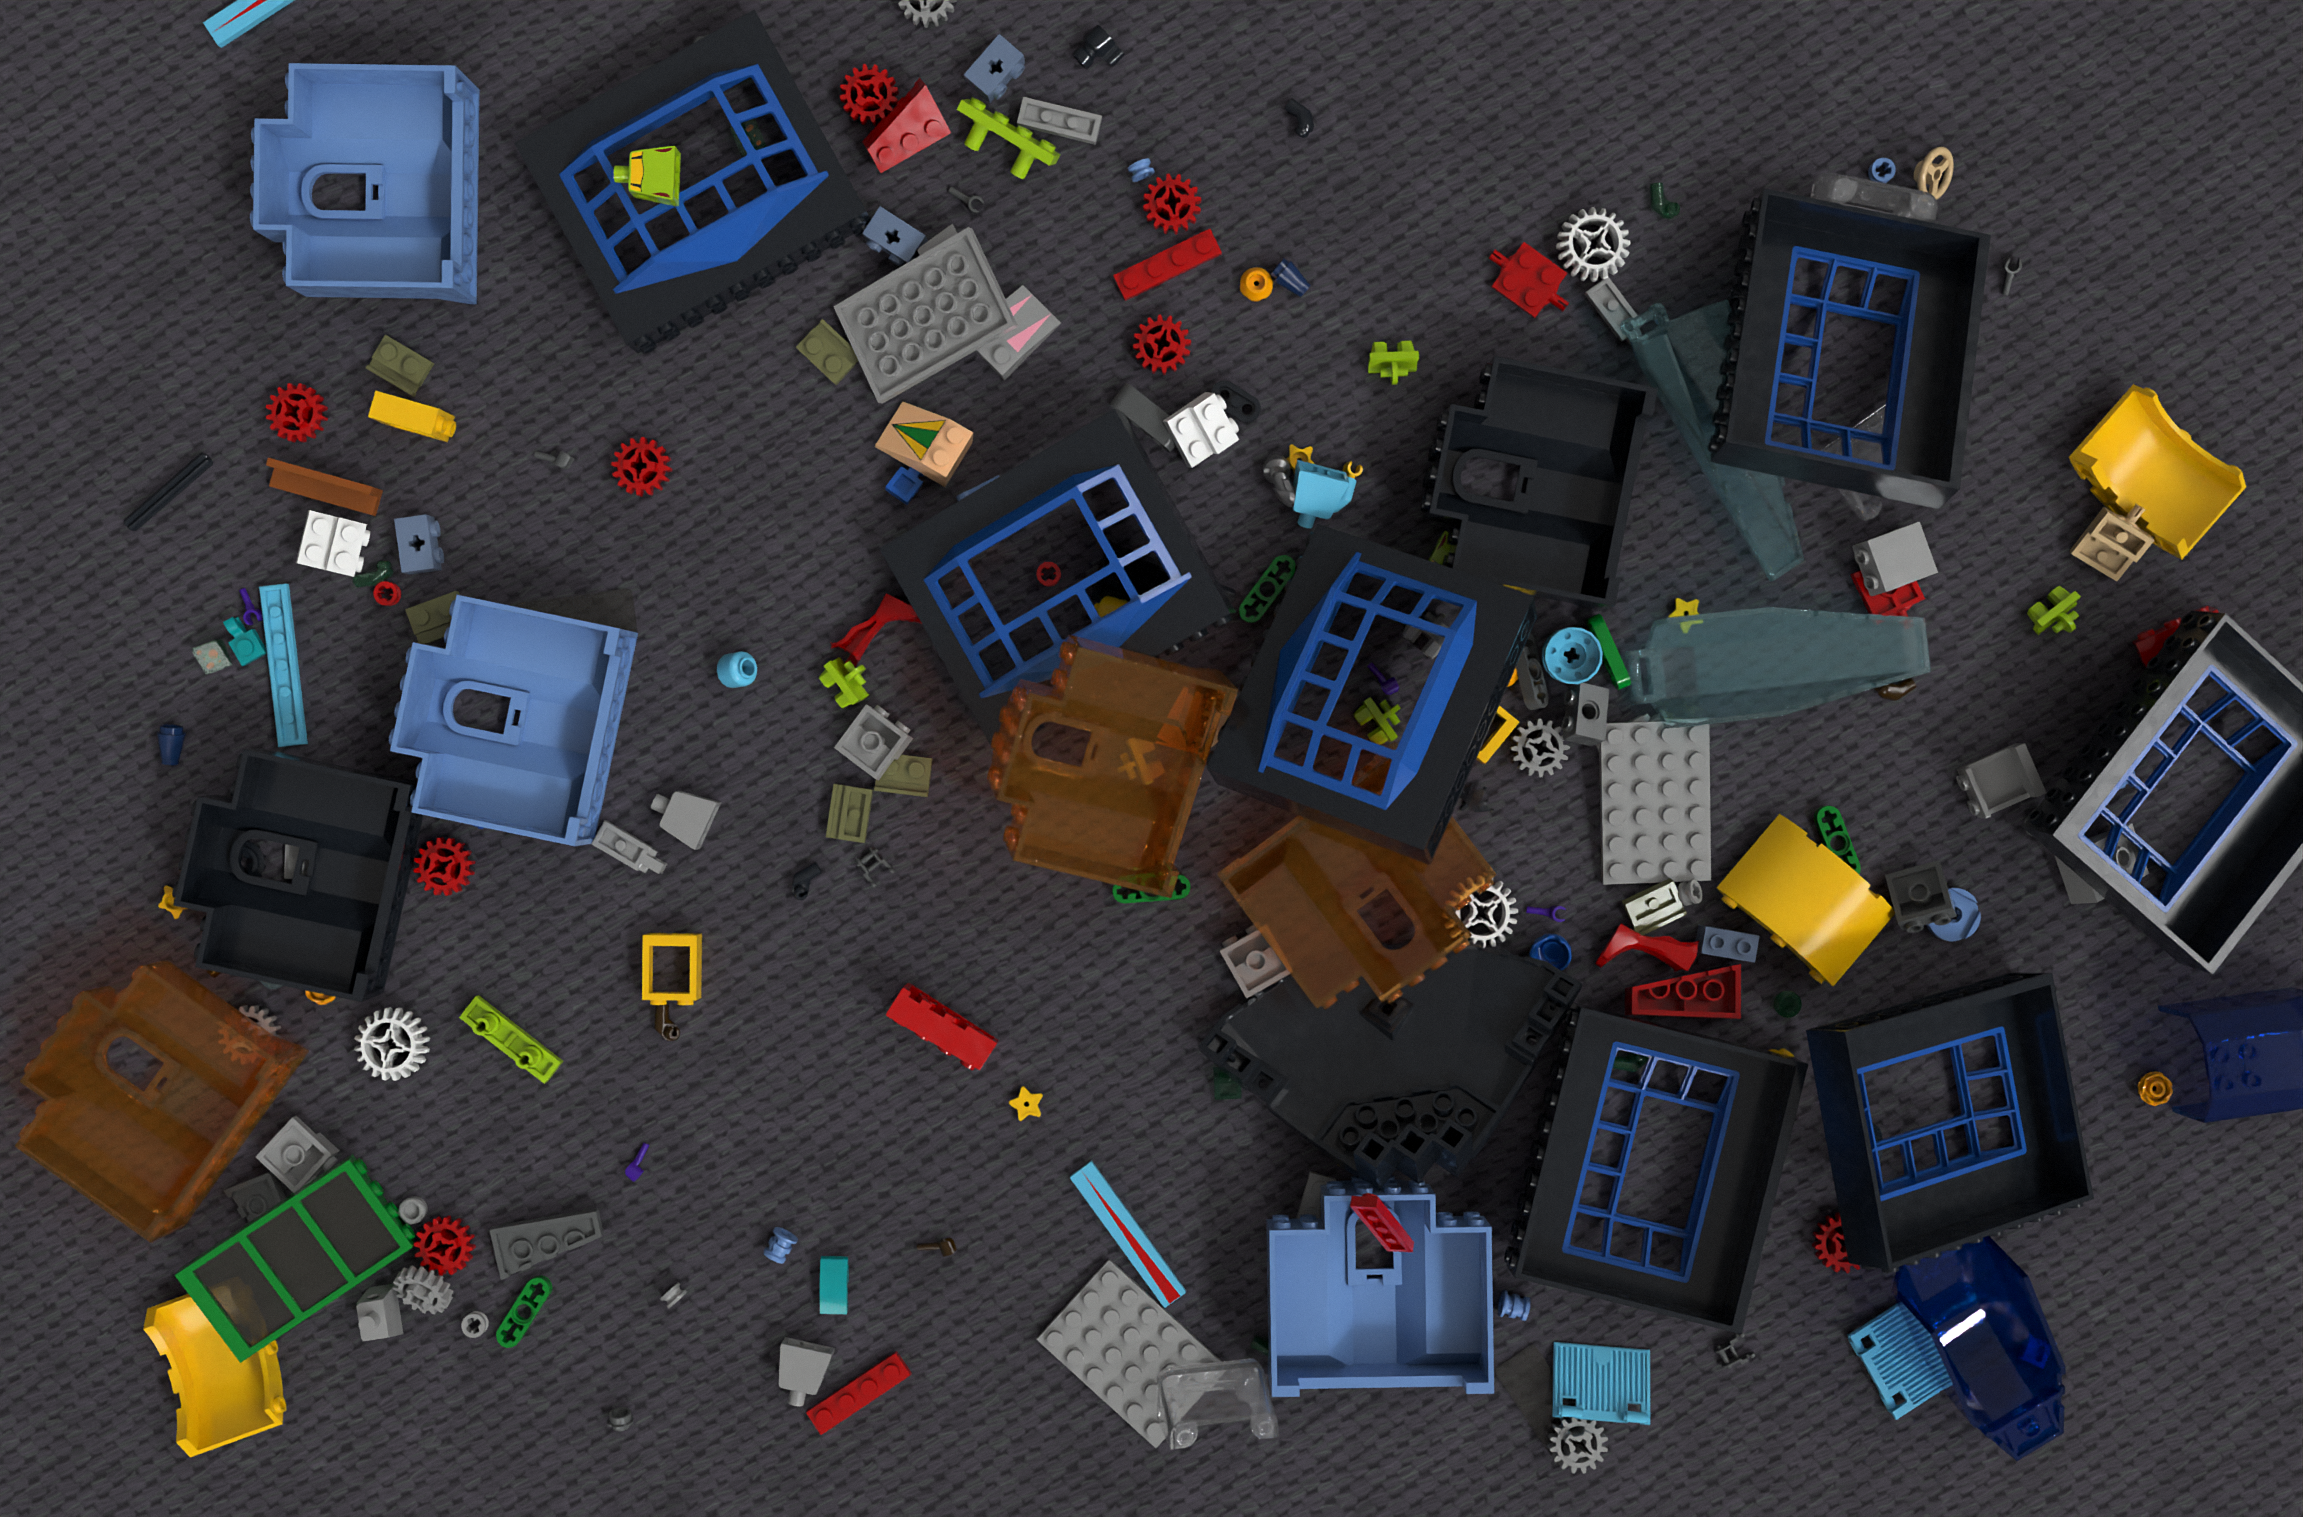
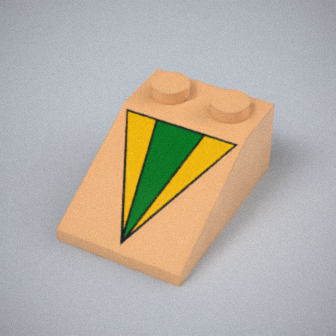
[875,402,973,487]

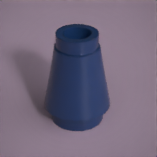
[1270,258,1310,297]
[157,724,186,765]

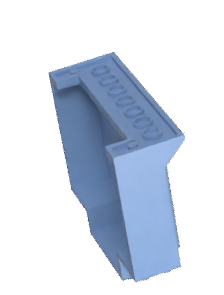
[250,63,479,304]
[389,595,638,846]
[1266,1176,1494,1397]

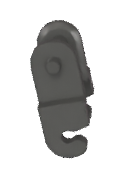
[856,847,895,888]
[1714,1332,1755,1369]

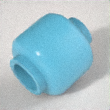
[717,651,757,688]

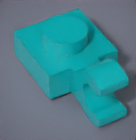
[223,617,267,666]

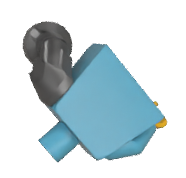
[1263,455,1363,528]

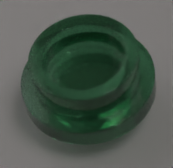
[1774,990,1802,1018]

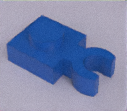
[885,466,925,505]

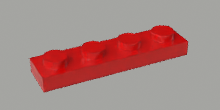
[1113,229,1222,301]
[1350,1193,1414,1252]
[806,1351,911,1435]

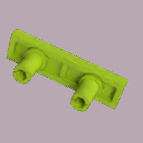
[957,97,1061,179]
[459,995,563,1084]

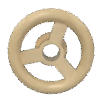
[1914,147,1954,202]

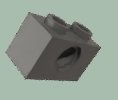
[1561,683,1609,746]

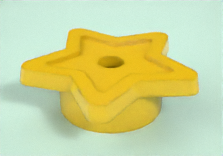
[1287,444,1314,474]
[1668,598,1703,632]
[158,885,188,919]
[1009,1086,1043,1121]

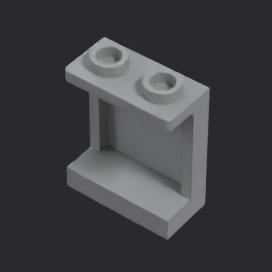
[1852,522,1938,596]
[1957,743,2046,819]

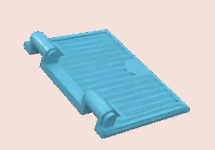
[1848,1297,1955,1420]
[1552,1342,1650,1425]

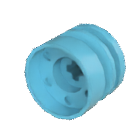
[1541,627,1603,684]

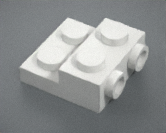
[1163,392,1239,468]
[296,510,370,577]

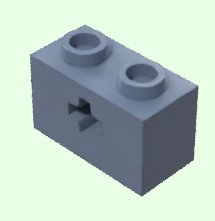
[964,34,1025,103]
[862,206,928,267]
[394,514,444,575]
[1696,924,1760,963]

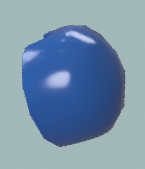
[1529,934,1572,971]

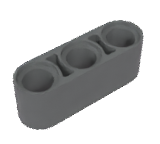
[1109,383,1176,452]

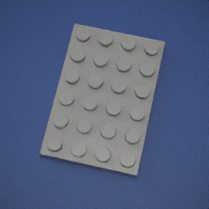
[833,227,1018,404]
[1599,719,1711,885]
[1036,1258,1229,1448]

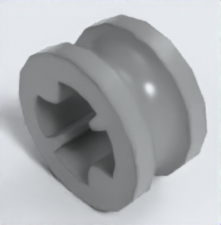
[1678,880,1702,906]
[660,1282,687,1309]
[461,1311,489,1338]

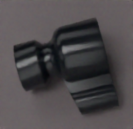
[1072,25,1125,70]

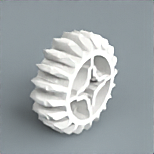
[1556,207,1630,282]
[1444,876,1518,948]
[354,1007,430,1081]

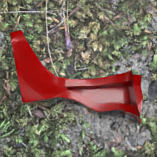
[830,593,922,667]
[1595,923,1699,972]

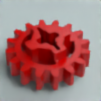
[840,64,899,126]
[1143,174,1201,235]
[1133,314,1191,375]
[266,383,328,443]
[611,437,672,497]
[413,837,475,896]
[1812,1212,1860,1273]
[414,1215,476,1276]

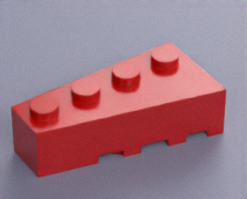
[1625,964,1741,1019]
[886,982,999,1070]

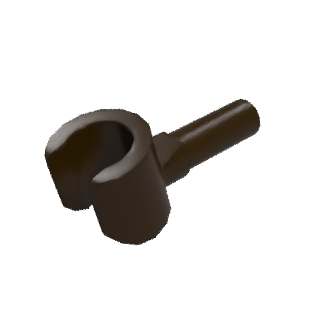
[917,1238,957,1257]

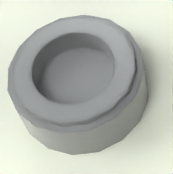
[399,1196,428,1224]

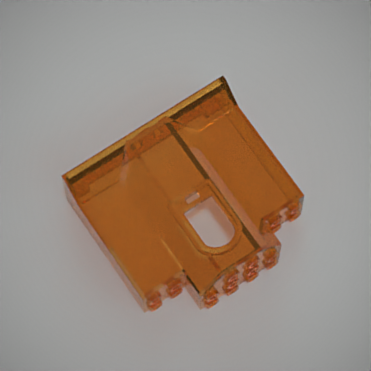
[987,635,1238,898]
[1217,741,1497,1010]
[15,960,309,1243]

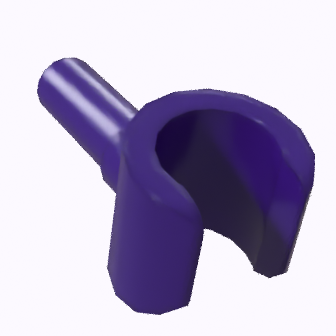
[239,588,263,625]
[1367,663,1399,695]
[1526,905,1566,922]
[625,1142,649,1182]

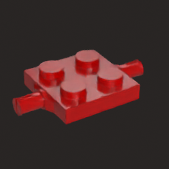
[1488,242,1569,319]
[1850,570,1925,630]

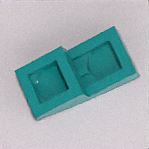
[820,1256,849,1314]

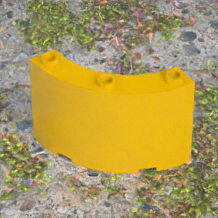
[2069,384,2246,560]
[1717,814,1895,986]
[143,1276,286,1457]

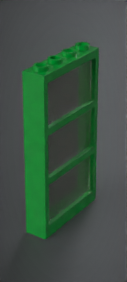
[175,1154,416,1363]

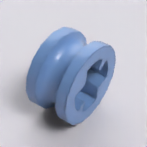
[1128,158,1155,182]
[1868,158,1896,185]

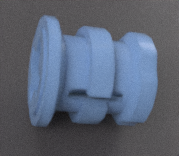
[763,1227,798,1264]
[1498,1290,1530,1321]

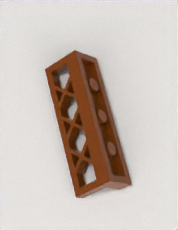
[266,458,383,516]

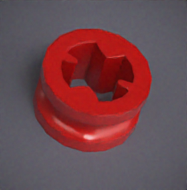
[1036,562,1061,587]
[373,581,401,606]

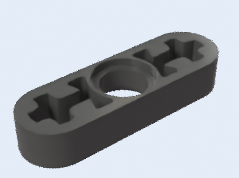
[1516,633,1549,710]

